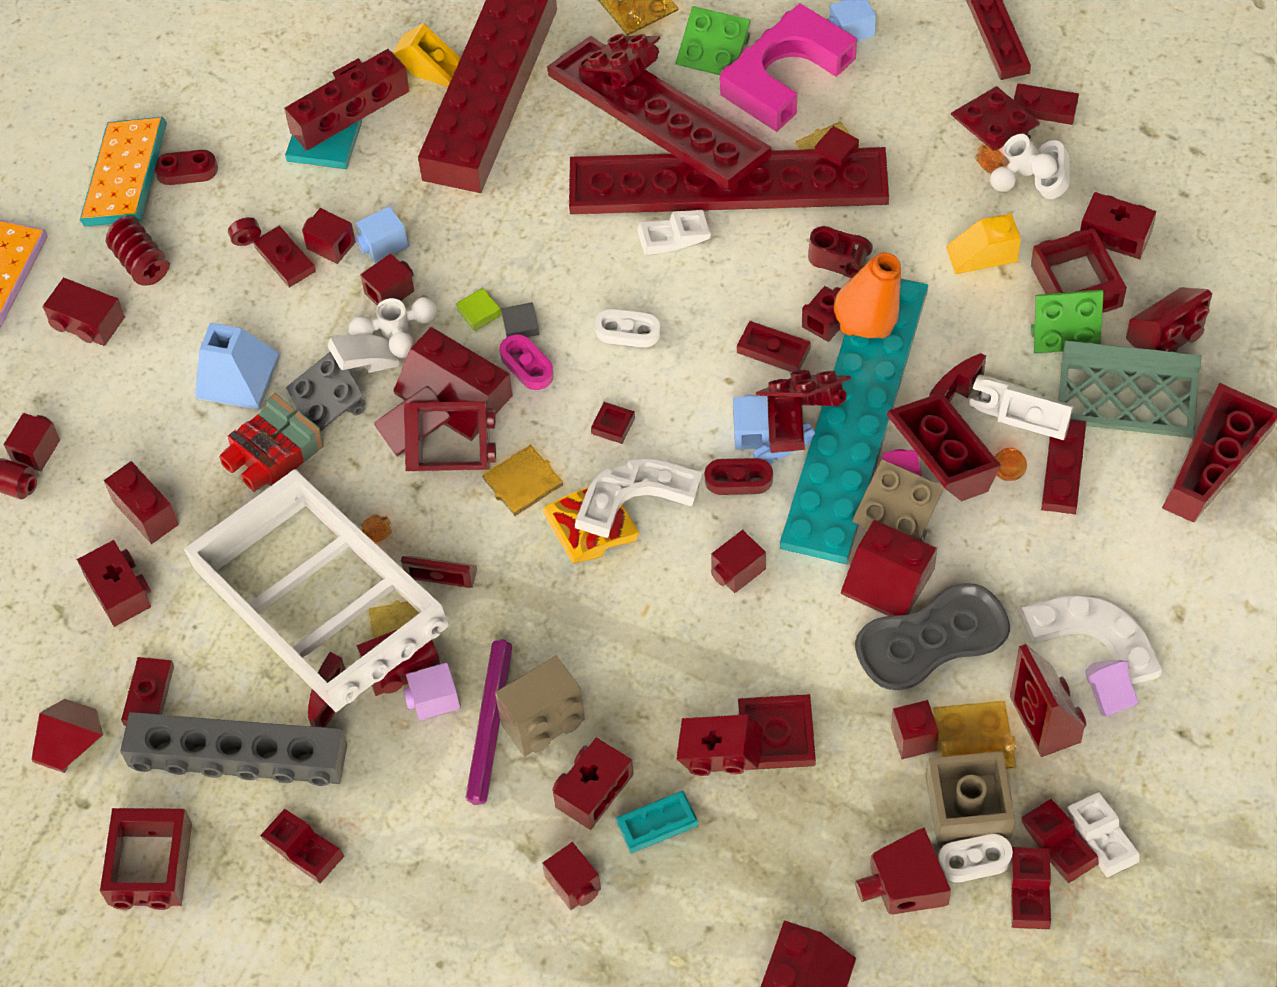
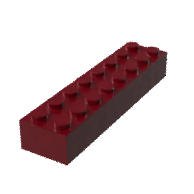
[418,0,557,193]

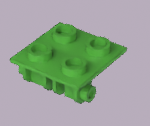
[675,6,751,75]
[1031,290,1103,354]

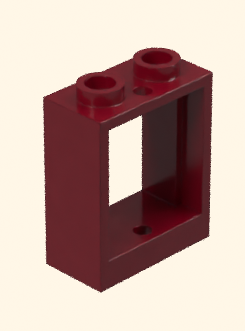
[1031,228,1127,313]
[404,401,496,472]
[100,808,192,910]

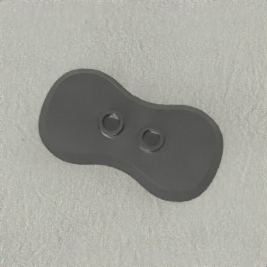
[855,583,1010,690]

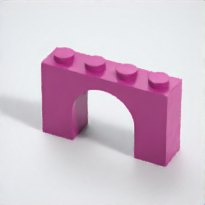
[719,3,857,132]

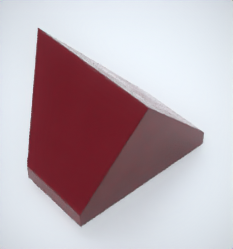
[31,699,103,773]

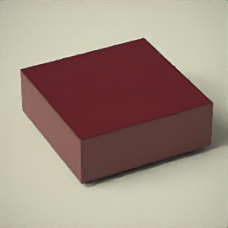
[815,126,859,167]
[591,402,635,444]

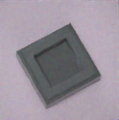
[501,302,539,337]

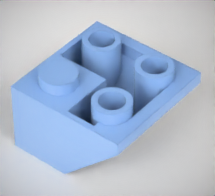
[195,323,280,410]

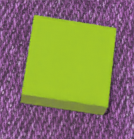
[456,288,502,331]

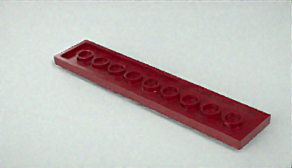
[569,147,889,214]

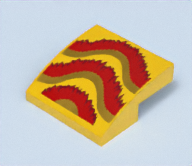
[542,487,639,564]

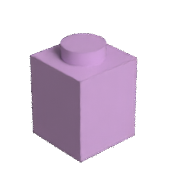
[403,662,460,721]

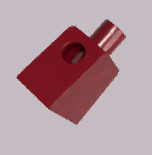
[855,827,951,915]

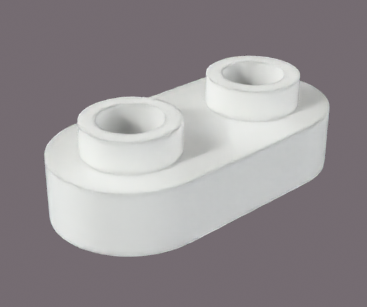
[1035,140,1070,199]
[595,309,661,347]
[938,834,1013,882]

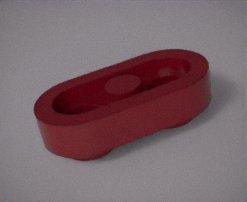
[155,150,218,185]
[704,458,773,495]

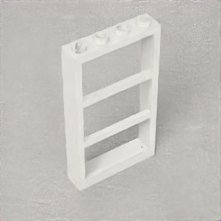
[184,469,449,712]

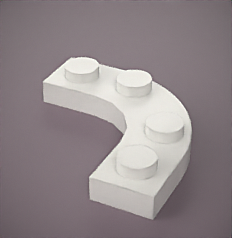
[575,459,702,538]
[1021,596,1162,685]

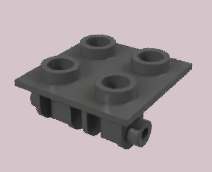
[286,351,365,432]

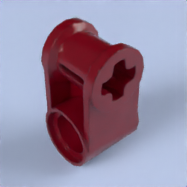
[808,226,873,278]

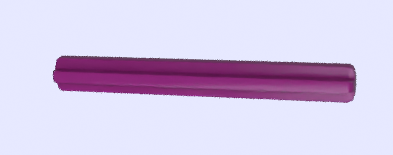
[465,639,513,805]

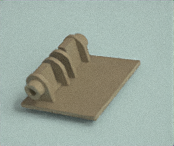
[852,459,944,541]

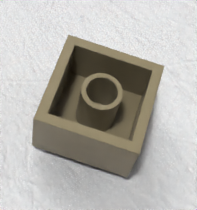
[495,655,585,757]
[926,751,1015,845]

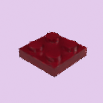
[738,694,816,769]

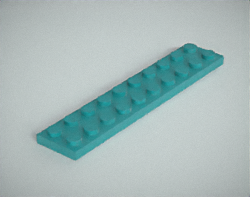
[780,279,928,565]

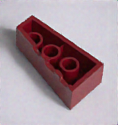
[1162,383,1277,523]

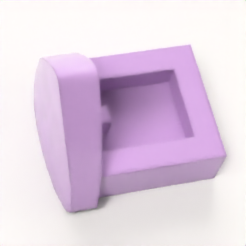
[1086,660,1139,716]

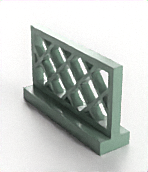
[1058,340,1202,438]

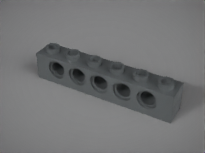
[120,712,347,786]

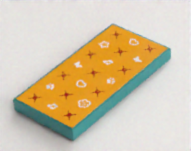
[80,116,167,227]

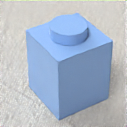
[827,0,876,42]
[355,206,409,263]
[733,395,769,450]

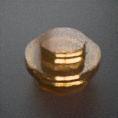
[974,144,1004,174]
[994,448,1027,481]
[361,514,392,544]

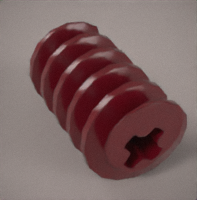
[105,216,170,286]

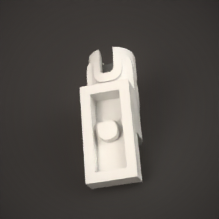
[969,374,1074,440]

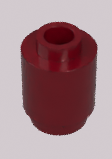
[0,458,37,500]

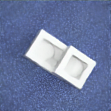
[637,210,711,255]
[328,334,400,373]
[1067,792,1139,877]

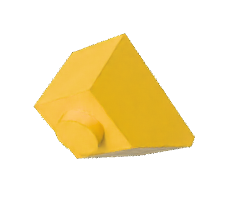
[392,23,460,87]
[946,213,1021,274]

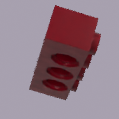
[284,49,409,151]

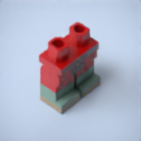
[219,393,324,492]

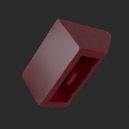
[1126,287,1213,352]

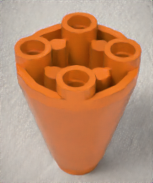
[834,252,901,338]

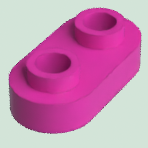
[499,335,554,390]

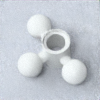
[990,134,1057,192]
[348,297,437,358]

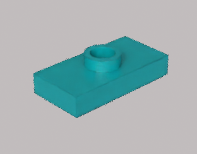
[615,790,698,854]

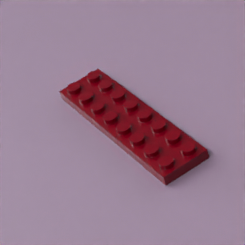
[547,36,771,190]

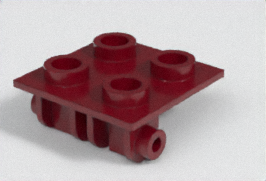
[579,34,660,88]
[951,86,1040,152]
[756,370,851,407]

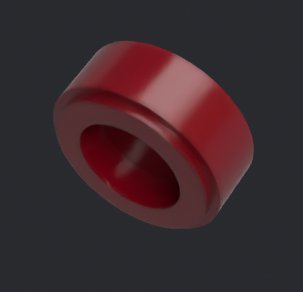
[227,217,261,246]

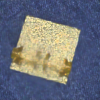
[598,0,679,36]
[933,701,1016,769]

